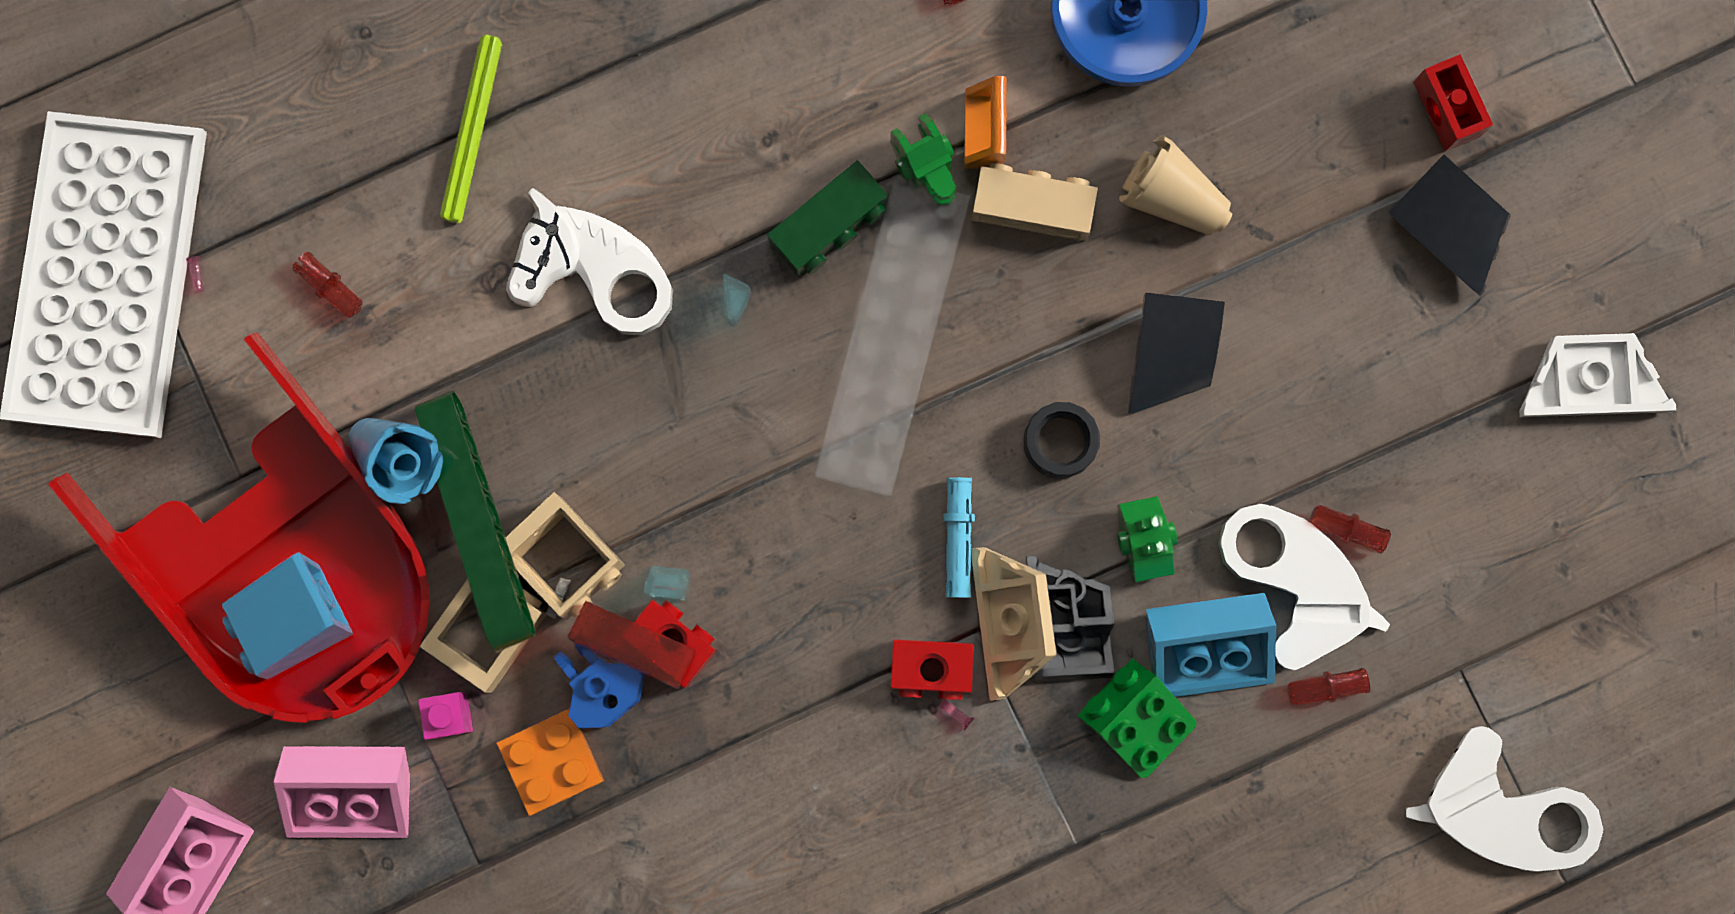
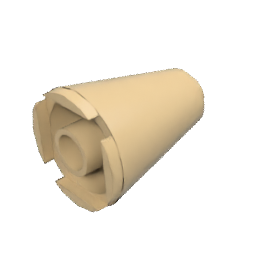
[1119,135,1232,235]

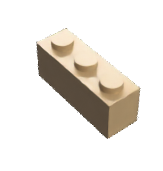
[971,163,1098,241]

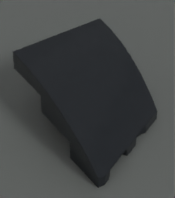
[1388,154,1511,296]
[1128,293,1225,414]
[1026,556,1115,682]

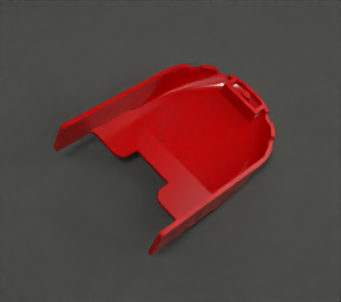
[48,332,430,723]

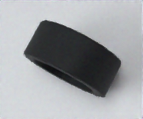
[1024,402,1100,478]

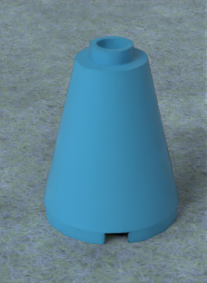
[348,418,443,504]

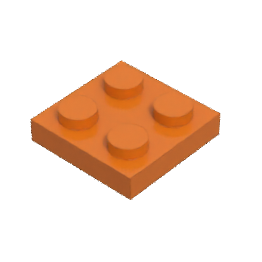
[497,708,604,816]

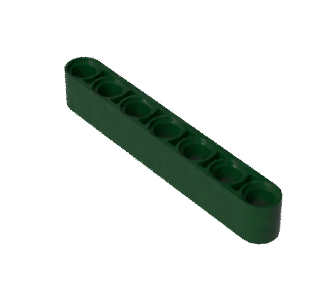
[415,391,536,652]

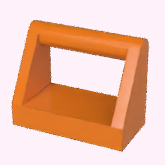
[964,76,1007,169]

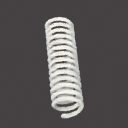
[546,578,571,619]

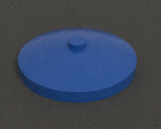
[1050,0,1207,87]

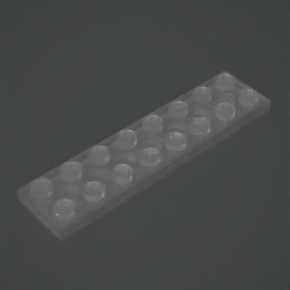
[815,176,970,497]

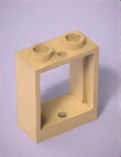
[506,492,625,620]
[420,579,547,693]

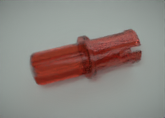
[292,252,363,318]
[1310,505,1391,554]
[1287,668,1370,705]

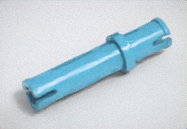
[943,477,975,598]

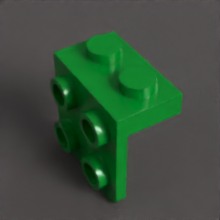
[1077,658,1196,778]

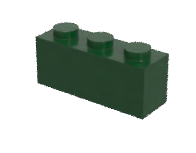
[767,160,888,277]

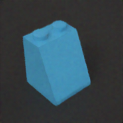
[222,552,353,680]

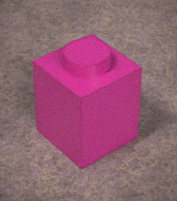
[418,692,473,740]

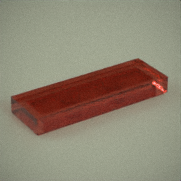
[567,601,696,689]

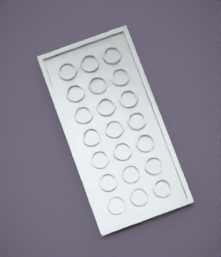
[0,111,207,438]

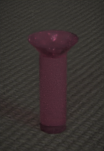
[186,256,204,293]
[939,699,975,731]

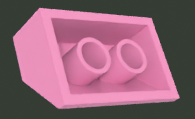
[273,746,410,838]
[106,787,254,914]

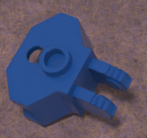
[554,635,645,728]

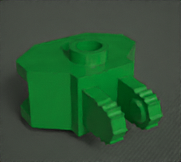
[890,113,956,207]
[1117,496,1178,583]

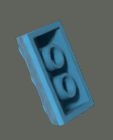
[1146,593,1276,697]

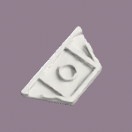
[1519,333,1676,417]

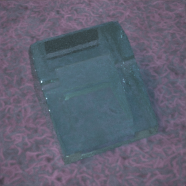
[723,274,752,327]
[644,566,690,600]

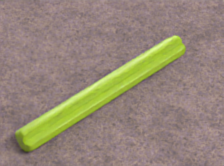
[440,35,502,223]

